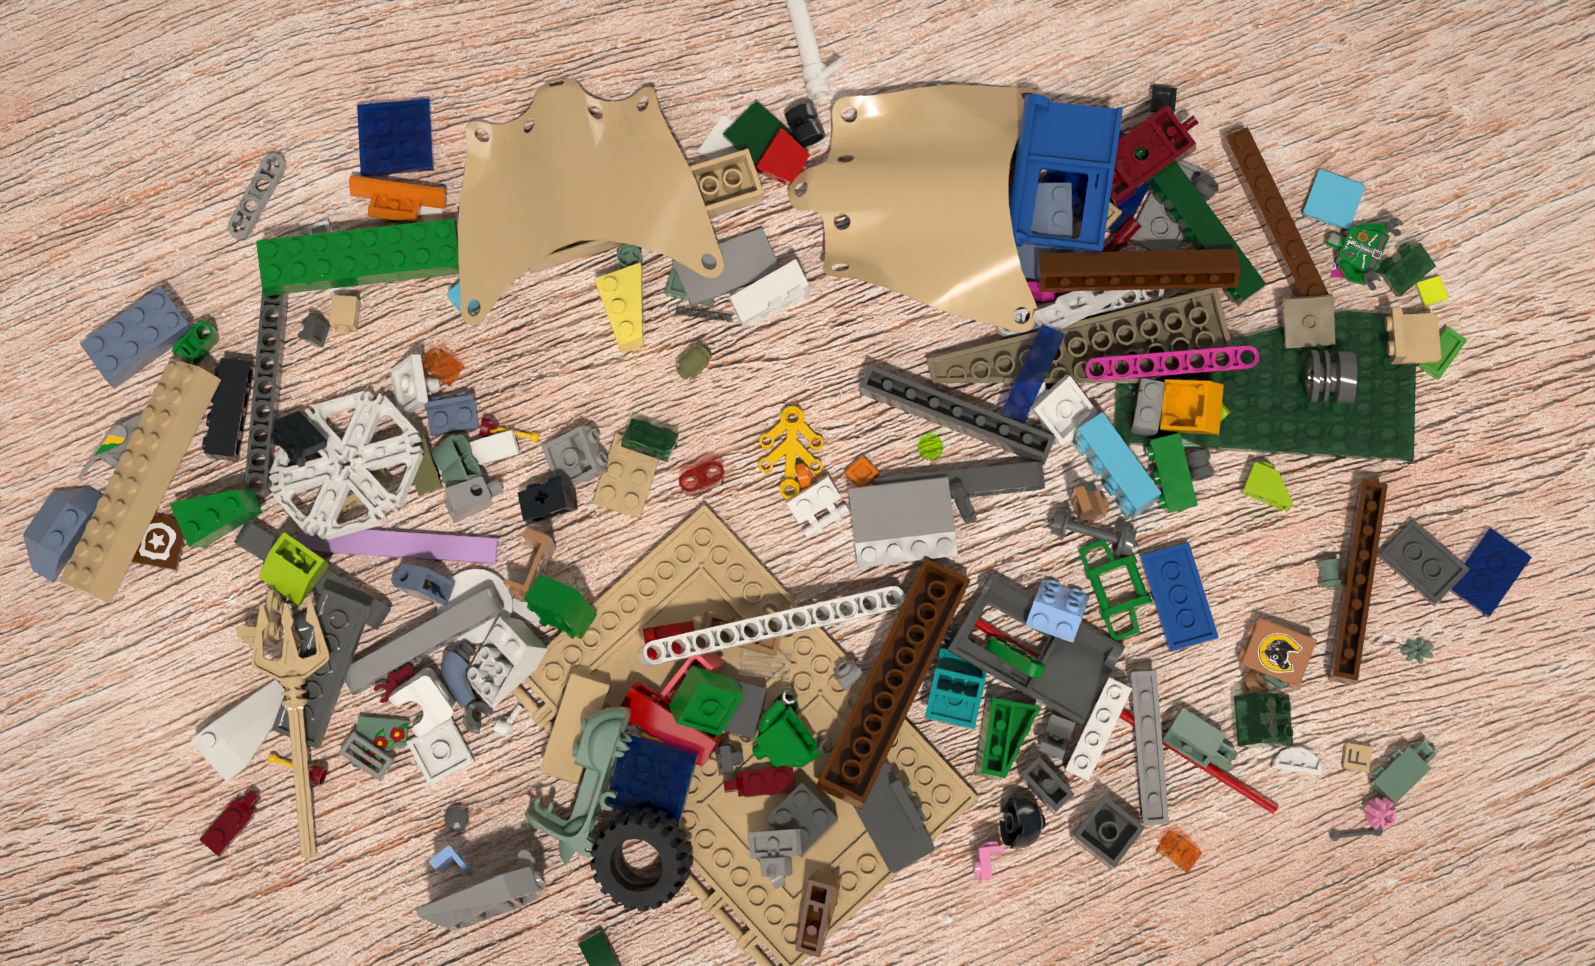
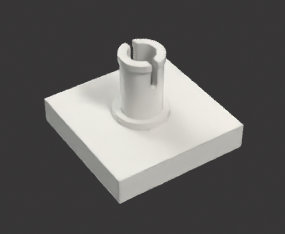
[391,354,440,417]

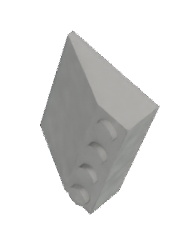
[848,476,958,568]

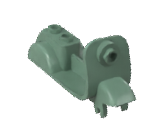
[525,706,633,865]

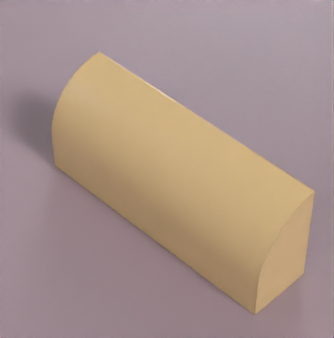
[539,674,612,785]

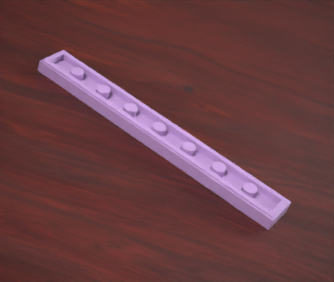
[298,527,498,564]

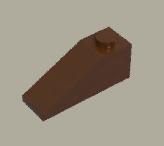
[795,870,842,957]

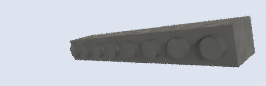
[860,365,1055,465]

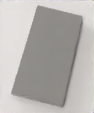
[1129,160,1215,251]
[672,228,780,307]

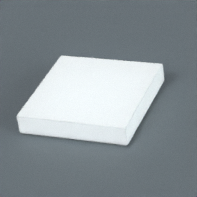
[406,718,475,787]

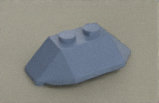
[23,487,102,583]

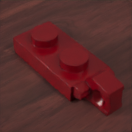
[723,766,795,798]
[199,790,261,857]

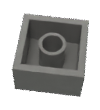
[765,783,838,858]
[1071,795,1145,870]

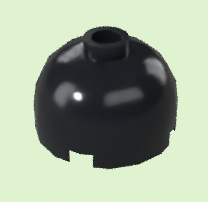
[999,797,1045,849]

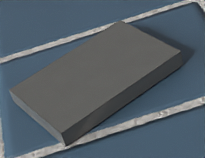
[1378,519,1470,607]

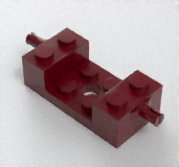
[1085,105,1199,207]

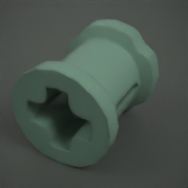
[1317,559,1343,588]

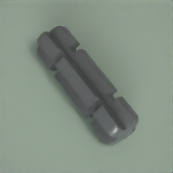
[950,482,977,524]

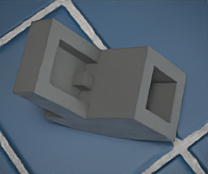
[1039,710,1076,759]

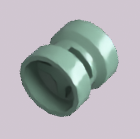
[617,244,643,269]

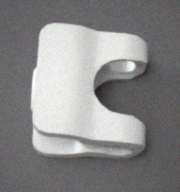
[388,668,456,737]

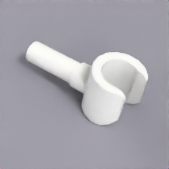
[494,705,523,736]

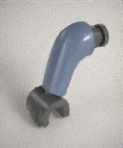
[441,641,493,734]

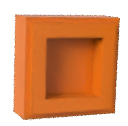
[844,455,880,487]

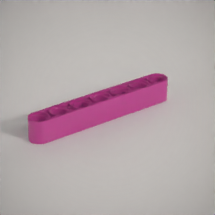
[1085,346,1259,382]

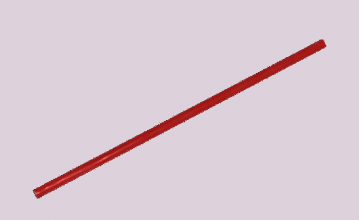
[974,618,1279,814]

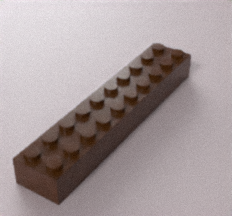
[816,558,971,810]

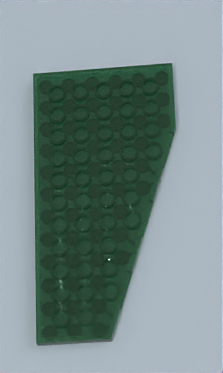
[1114,311,1416,462]

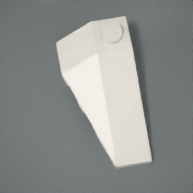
[191,679,286,782]

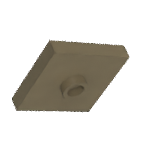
[1283,294,1335,349]

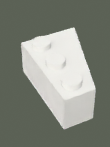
[730,259,810,329]

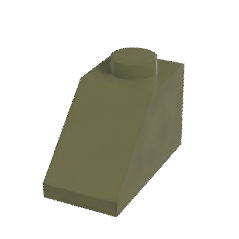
[413,436,443,496]

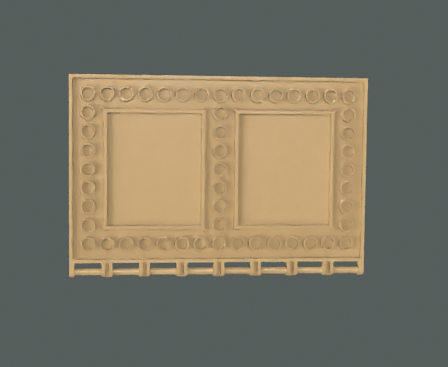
[512,504,978,966]

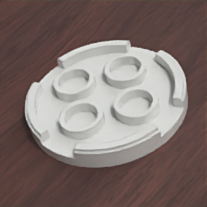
[437,569,513,644]

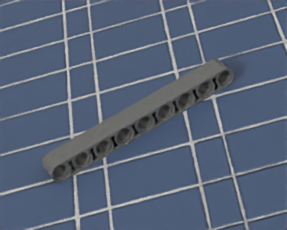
[244,291,289,500]

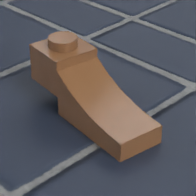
[1071,485,1109,524]
[698,611,781,657]

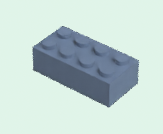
[79,286,192,389]

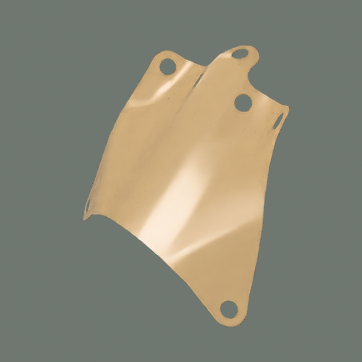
[458,78,724,326]
[789,85,1044,333]

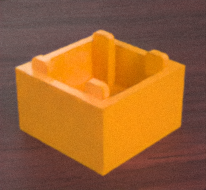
[1160,379,1224,435]

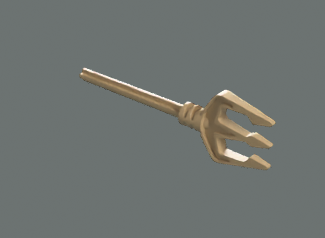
[252,601,330,858]

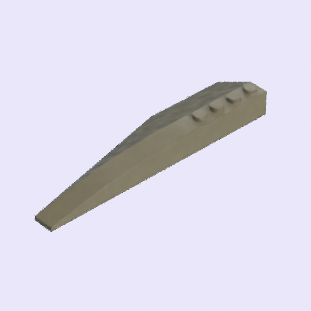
[927,288,1232,383]

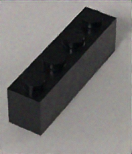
[202,358,255,462]

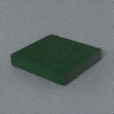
[723,101,792,166]

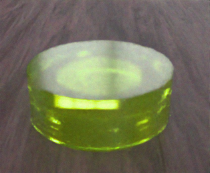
[918,435,943,461]

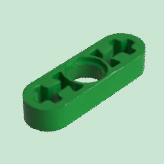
[987,636,1046,678]

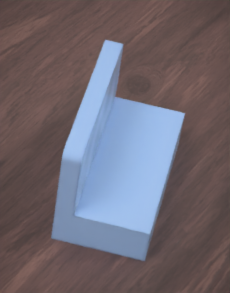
[429,845,474,876]

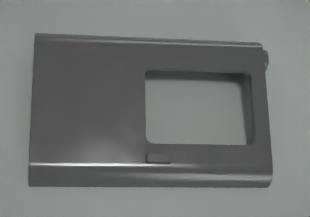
[948,573,1125,725]

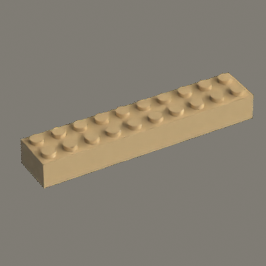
[529,149,764,274]
[60,359,221,603]

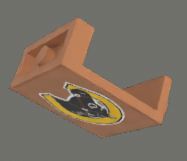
[1238,618,1317,691]

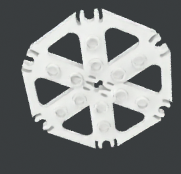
[269,391,424,540]

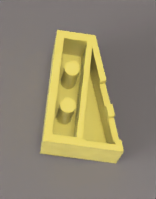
[595,262,644,353]

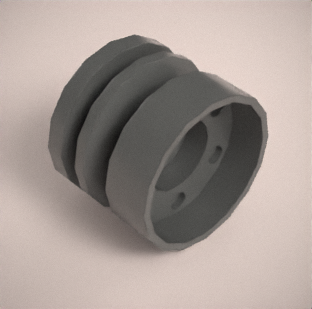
[1305,350,1357,404]

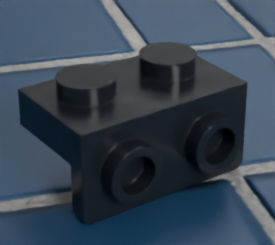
[272,411,327,468]

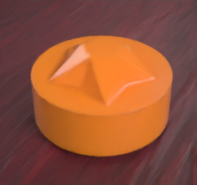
[795,463,813,489]

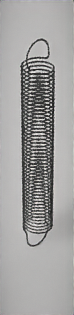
[668,306,740,323]

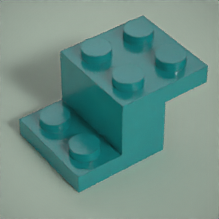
[924,648,987,730]

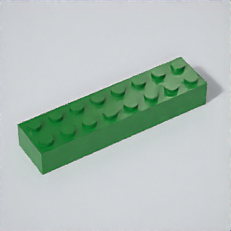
[256,219,459,296]

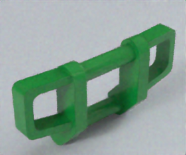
[1079,540,1153,642]

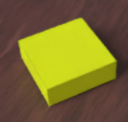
[1415,276,1448,307]

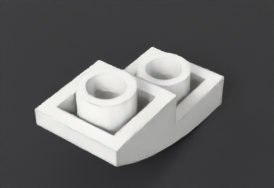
[469,430,520,466]

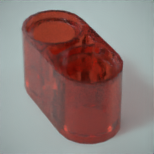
[679,460,725,497]

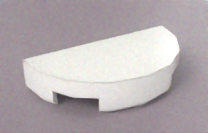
[1271,746,1323,776]

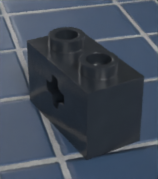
[517,476,578,523]

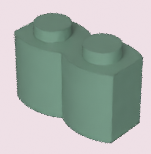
[432,434,481,488]

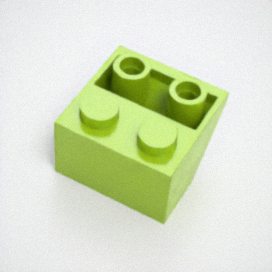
[259,532,330,606]

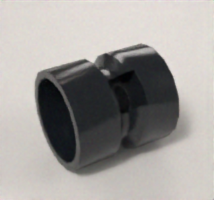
[785,103,826,148]

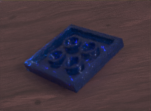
[357,99,434,177]
[606,732,699,828]

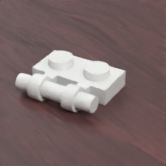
[785,475,849,538]

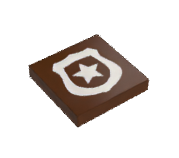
[131,515,185,571]

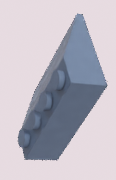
[1009,183,1073,282]

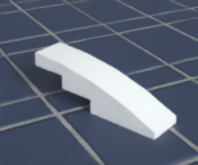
[1033,290,1131,335]

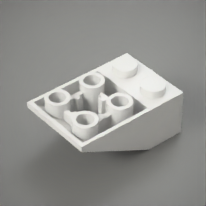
[466,617,548,708]

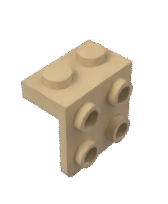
[1385,308,1441,364]
[236,589,286,648]

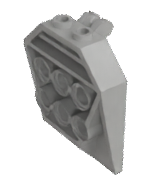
[416,849,546,931]

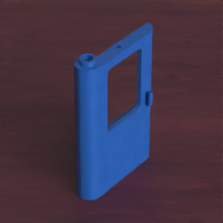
[1009,94,1123,252]

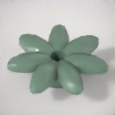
[1401,638,1434,664]

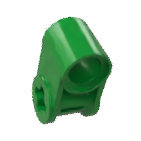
[172,321,219,366]

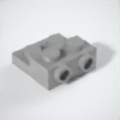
[542,426,608,486]

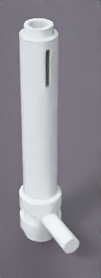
[786,0,844,99]

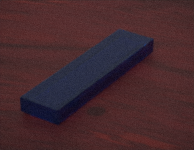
[1000,323,1065,424]

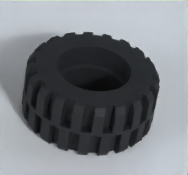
[590,807,694,911]

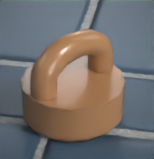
[1241,670,1267,697]

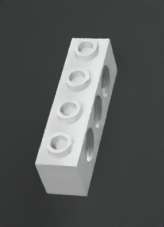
[1065,678,1132,781]

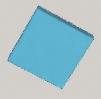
[1302,169,1366,231]

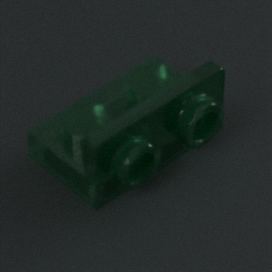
[1375,241,1436,297]
[621,418,679,462]

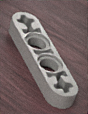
[227,153,286,240]

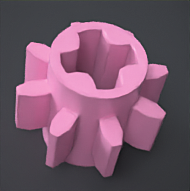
[1364,797,1397,829]

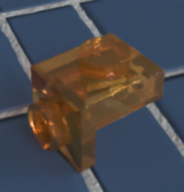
[422,348,464,387]
[1156,831,1202,873]

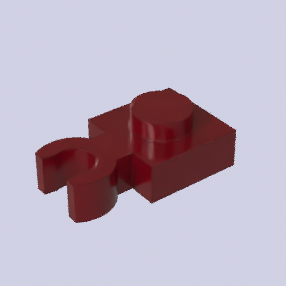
[373,664,415,703]

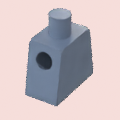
[391,563,455,606]

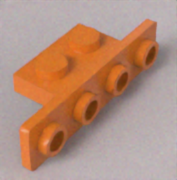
[349,176,446,223]

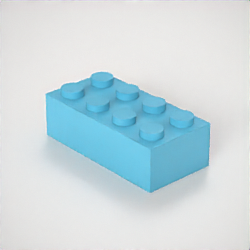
[1074,412,1161,520]

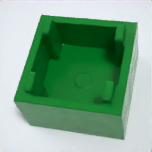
[523,574,597,639]
[669,666,744,736]

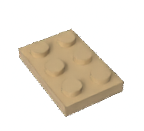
[592,434,663,519]

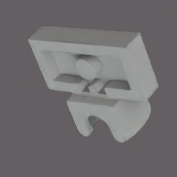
[748,829,802,877]

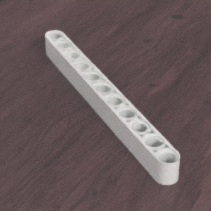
[638,586,905,667]

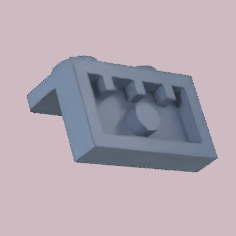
[424,392,480,437]

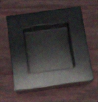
[1150,86,1177,113]

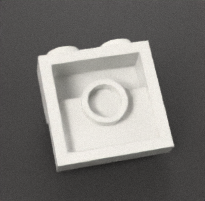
[1030,375,1098,445]

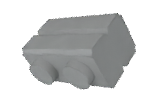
[1131,378,1165,437]

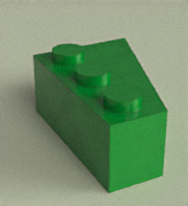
[169,489,263,548]

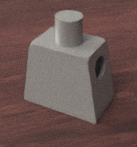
[444,476,503,524]

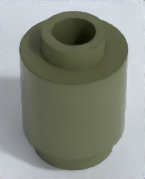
[676,344,712,380]

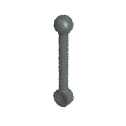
[1330,826,1383,841]

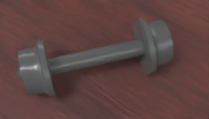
[1049,508,1138,556]

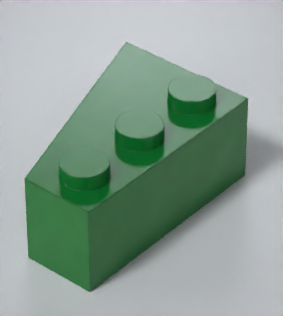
[975,698,1041,780]

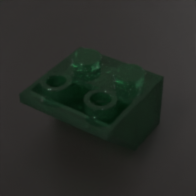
[1234,692,1293,748]

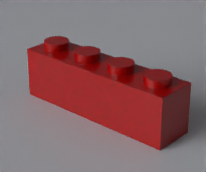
[620,681,724,767]

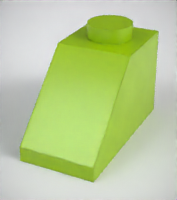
[1241,461,1293,513]

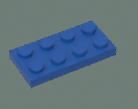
[1140,542,1219,653]

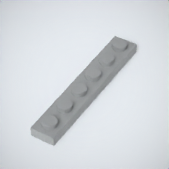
[1131,670,1169,826]

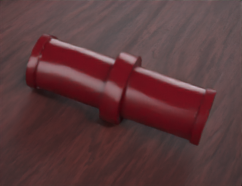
[1101,216,1142,252]

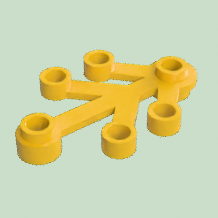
[758,405,824,500]

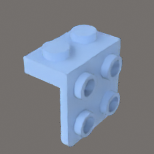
[1025,580,1089,643]

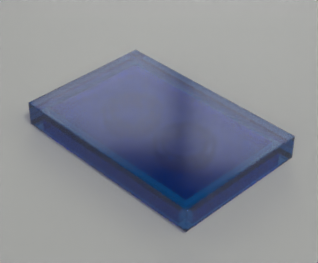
[1450,528,1532,618]

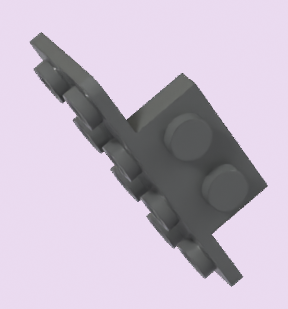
[853,762,935,873]

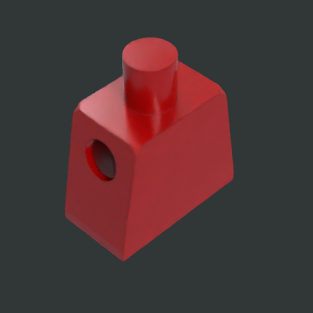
[755,128,810,186]

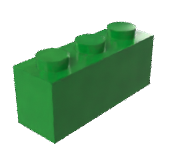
[1146,433,1198,513]

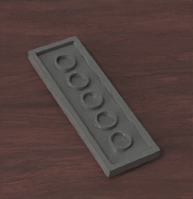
[272,588,372,749]

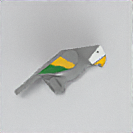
[77,413,142,480]

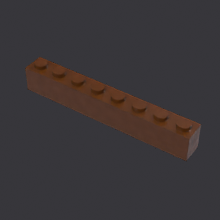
[1222,127,1329,297]
[1036,249,1241,292]
[1328,480,1388,685]

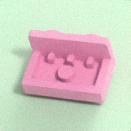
[973,842,1005,883]

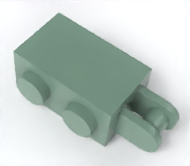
[1162,708,1238,770]
[1369,739,1439,805]

